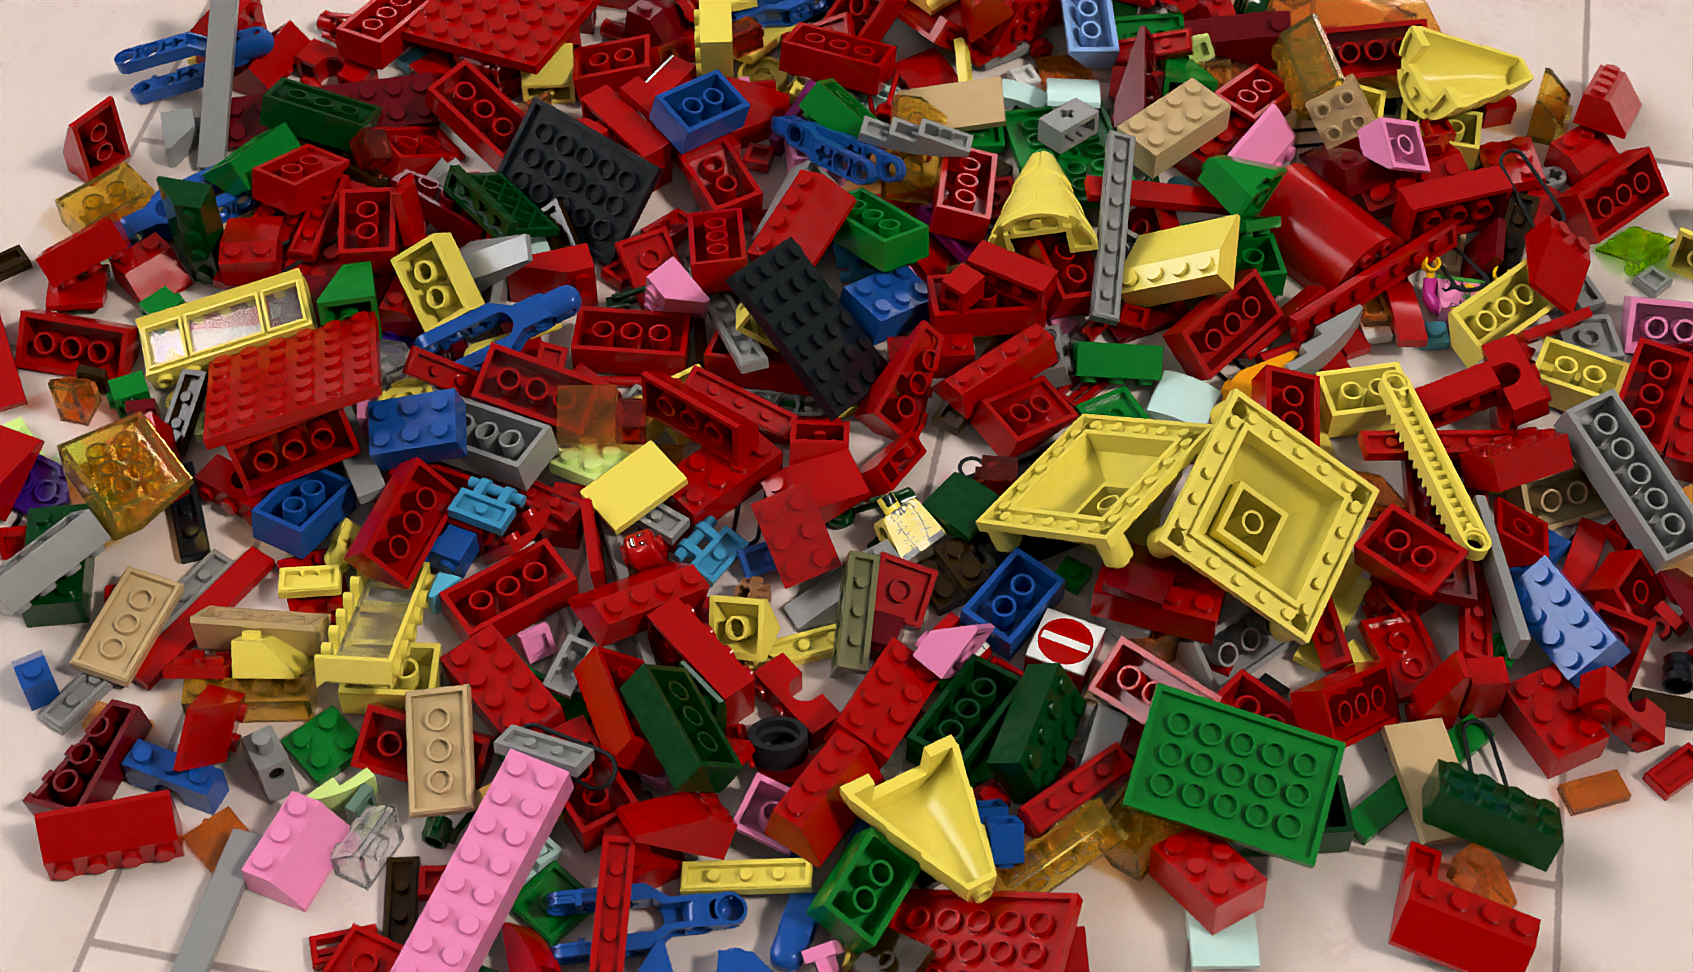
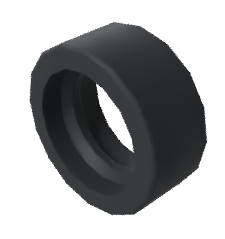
[748,716,808,771]

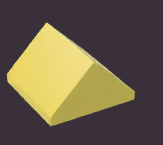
[709,595,781,662]

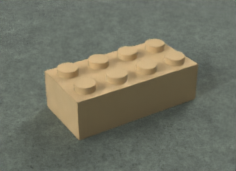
[1117,77,1231,179]

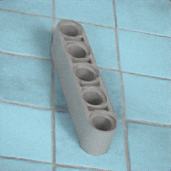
[1052,703,1128,854]

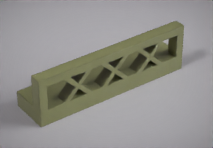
[830,550,880,679]

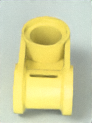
[324,517,362,573]

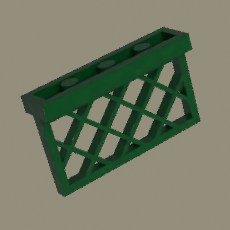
[443,165,560,238]

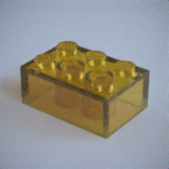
[55,161,156,234]

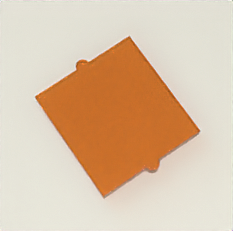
[183,806,250,875]

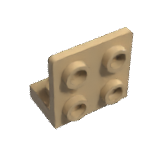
[1305,73,1376,150]

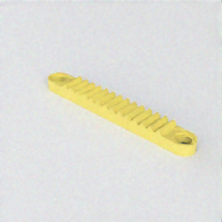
[1378,370,1492,561]

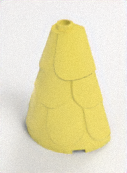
[1397,25,1534,120]
[988,151,1098,253]
[840,735,997,903]

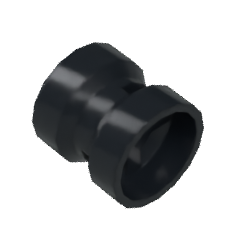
[1662,652,1693,695]

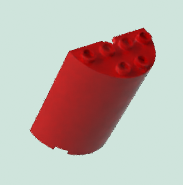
[1253,163,1405,292]

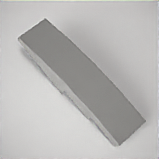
[857,116,974,157]
[1284,304,1363,375]
[542,619,605,699]

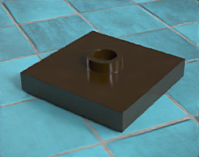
[848,927,937,972]

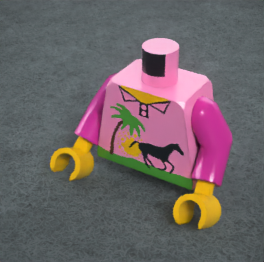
[1421,256,1509,333]

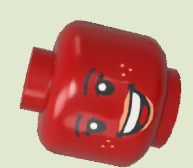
[620,528,667,572]

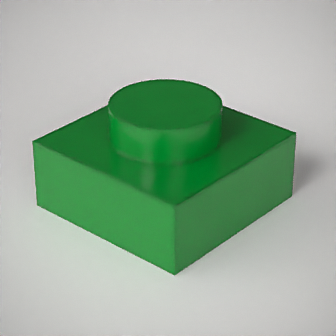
[1055,555,1093,596]

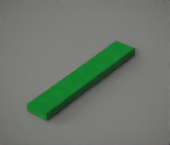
[1351,713,1495,845]

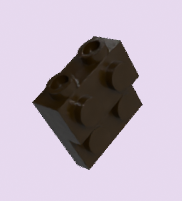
[917,537,993,617]

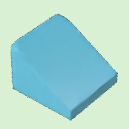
[428,572,461,615]

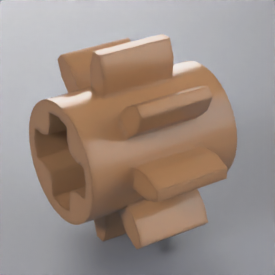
[734,576,772,603]

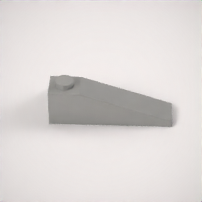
[459,234,533,293]
[783,540,901,632]

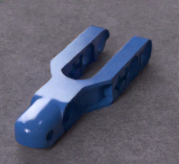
[731,0,836,37]
[114,26,274,104]
[770,115,906,185]
[108,164,257,259]
[414,285,582,390]
[770,818,871,972]
[546,883,747,965]

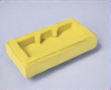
[278,564,343,599]

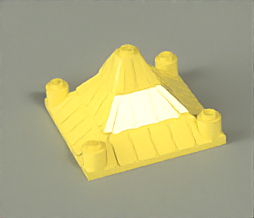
[1146,388,1380,645]
[975,414,1215,569]

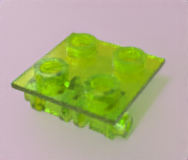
[1596,226,1676,276]

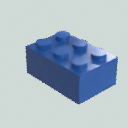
[649,69,750,155]
[839,265,929,346]
[368,388,467,471]
[251,468,356,559]
[960,547,1066,661]

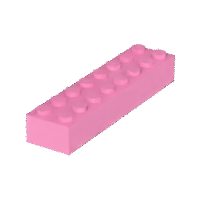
[390,748,574,972]

